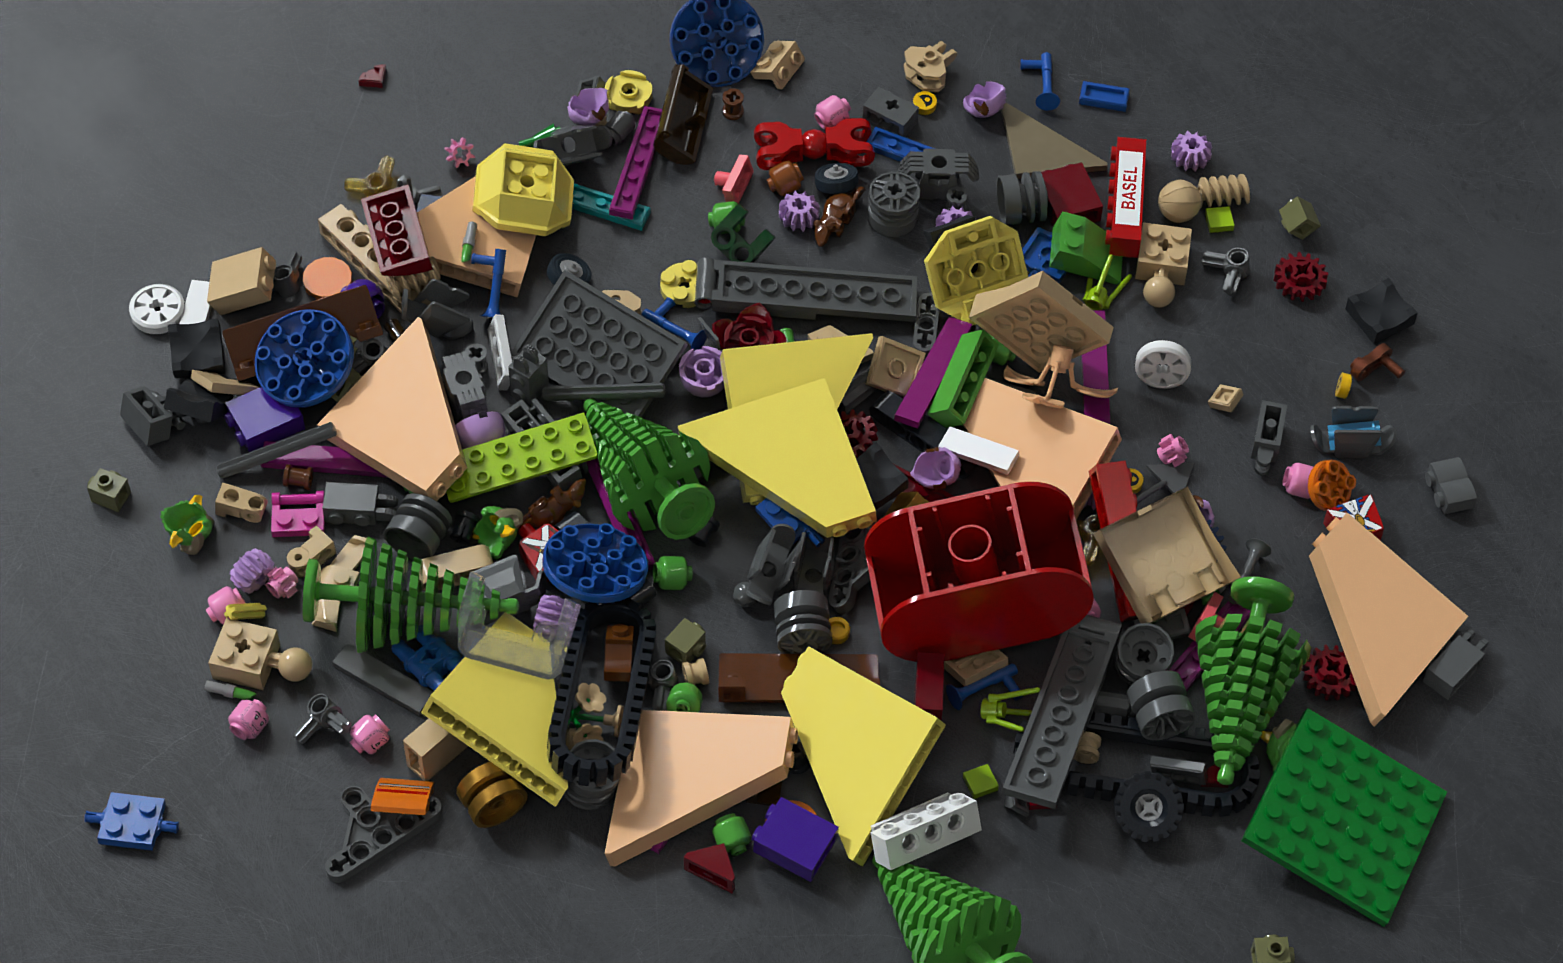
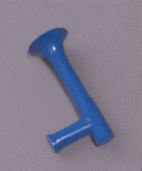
[1020,52,1060,111]
[471,249,506,319]
[641,297,707,351]
[946,663,1023,710]

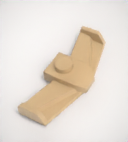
[312,535,366,632]

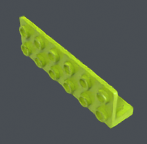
[446,413,598,503]

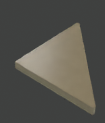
[1001,103,1108,179]

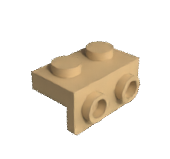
[750,40,805,89]

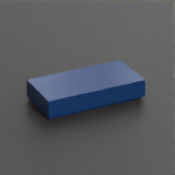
[1079,81,1130,112]

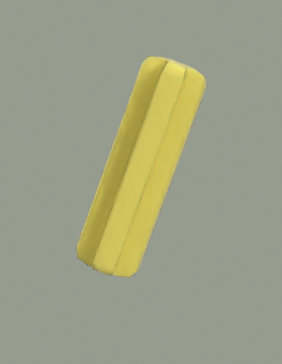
[224,603,267,620]

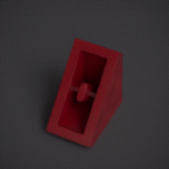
[684,843,735,893]

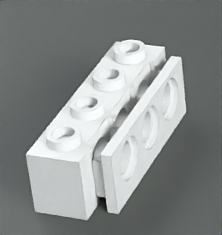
[870,792,982,870]

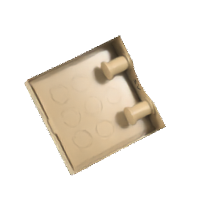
[969,271,1114,373]
[1093,487,1241,624]

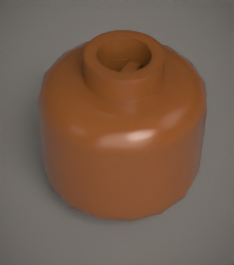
[766,161,804,196]

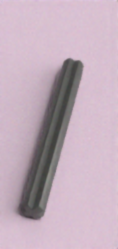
[542,383,665,401]
[216,422,337,478]

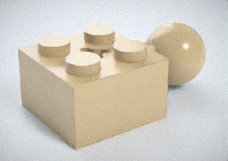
[1135,222,1192,308]
[208,618,312,690]

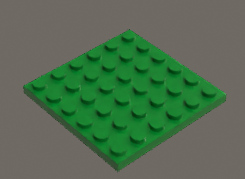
[1241,708,1447,927]

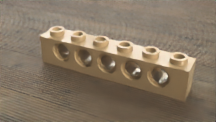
[318,204,431,324]

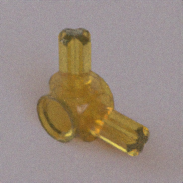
[344,155,395,197]
[1076,515,1101,566]

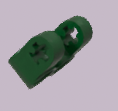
[711,204,776,263]

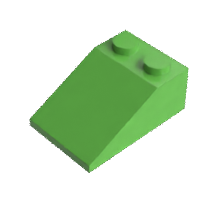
[1049,211,1122,285]

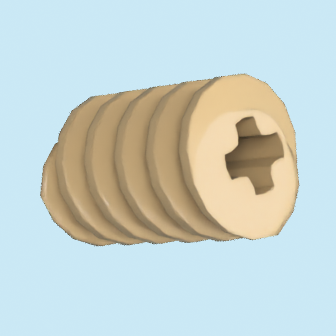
[1197,174,1250,208]
[385,256,441,300]

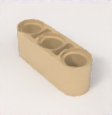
[422,545,494,591]

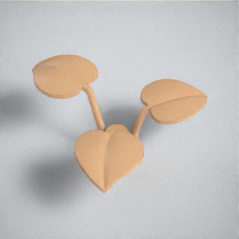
[1003,344,1118,408]

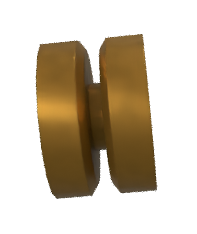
[456,762,527,828]

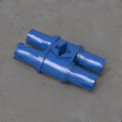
[391,625,461,691]

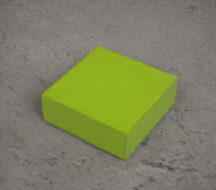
[1205,206,1234,233]
[963,764,999,799]

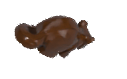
[813,186,866,247]
[518,479,586,529]

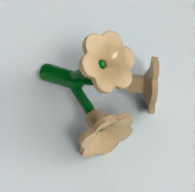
[570,683,624,747]

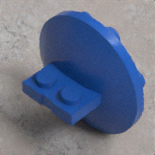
[669,0,764,87]
[255,309,354,407]
[542,523,648,604]

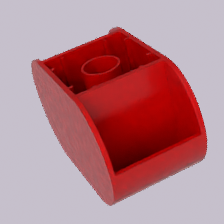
[864,482,1094,662]

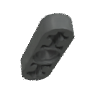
[913,293,939,358]

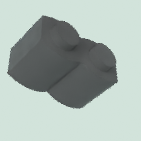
[1425,457,1477,514]

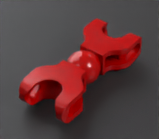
[754,118,875,170]

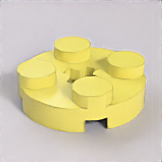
[605,70,653,114]
[660,260,697,308]

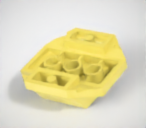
[472,143,574,236]
[924,216,1028,326]

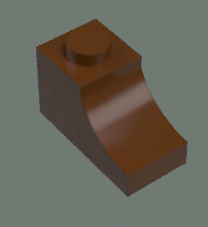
[604,624,634,682]

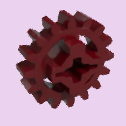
[1273,252,1328,302]
[840,409,879,458]
[1302,645,1357,701]

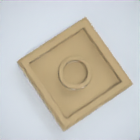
[866,336,926,399]

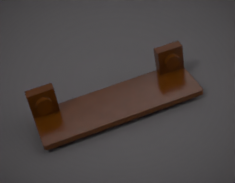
[222,285,383,381]
[718,653,880,703]

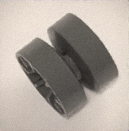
[1127,671,1196,740]

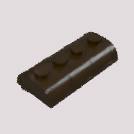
[653,64,713,165]

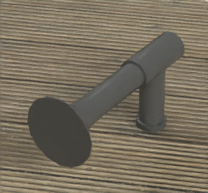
[1228,538,1271,604]

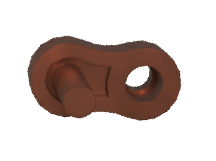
[1350,343,1405,382]

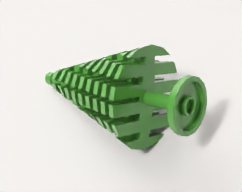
[583,398,715,540]
[303,536,519,653]
[1195,577,1311,785]
[872,856,1033,963]

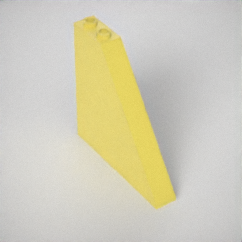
[720,333,873,505]
[678,378,877,538]
[421,612,568,807]
[781,646,946,867]

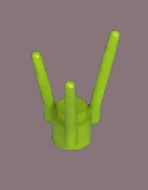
[1083,254,1132,311]
[981,687,1040,732]

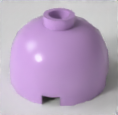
[679,346,725,398]
[455,411,506,450]

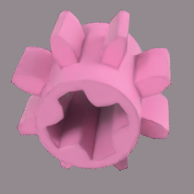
[444,137,475,168]
[1157,434,1189,467]
[266,567,299,599]

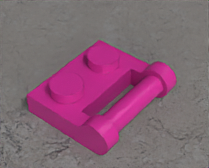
[271,491,325,537]

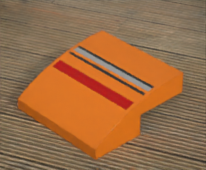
[371,778,434,815]

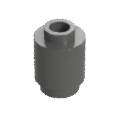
[605,111,636,146]

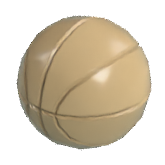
[1158,180,1201,223]

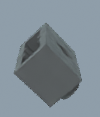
[862,87,919,138]

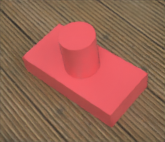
[714,154,754,204]
[1188,592,1224,641]

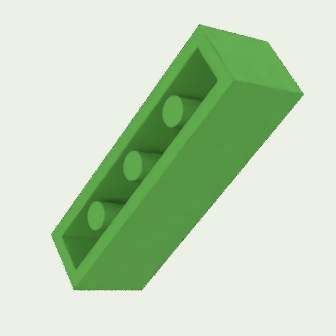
[927,329,999,428]

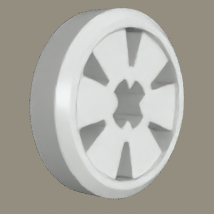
[129,284,185,334]
[1135,340,1191,389]

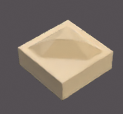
[1208,384,1243,412]

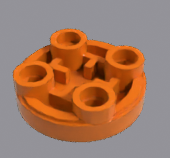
[1308,460,1356,511]

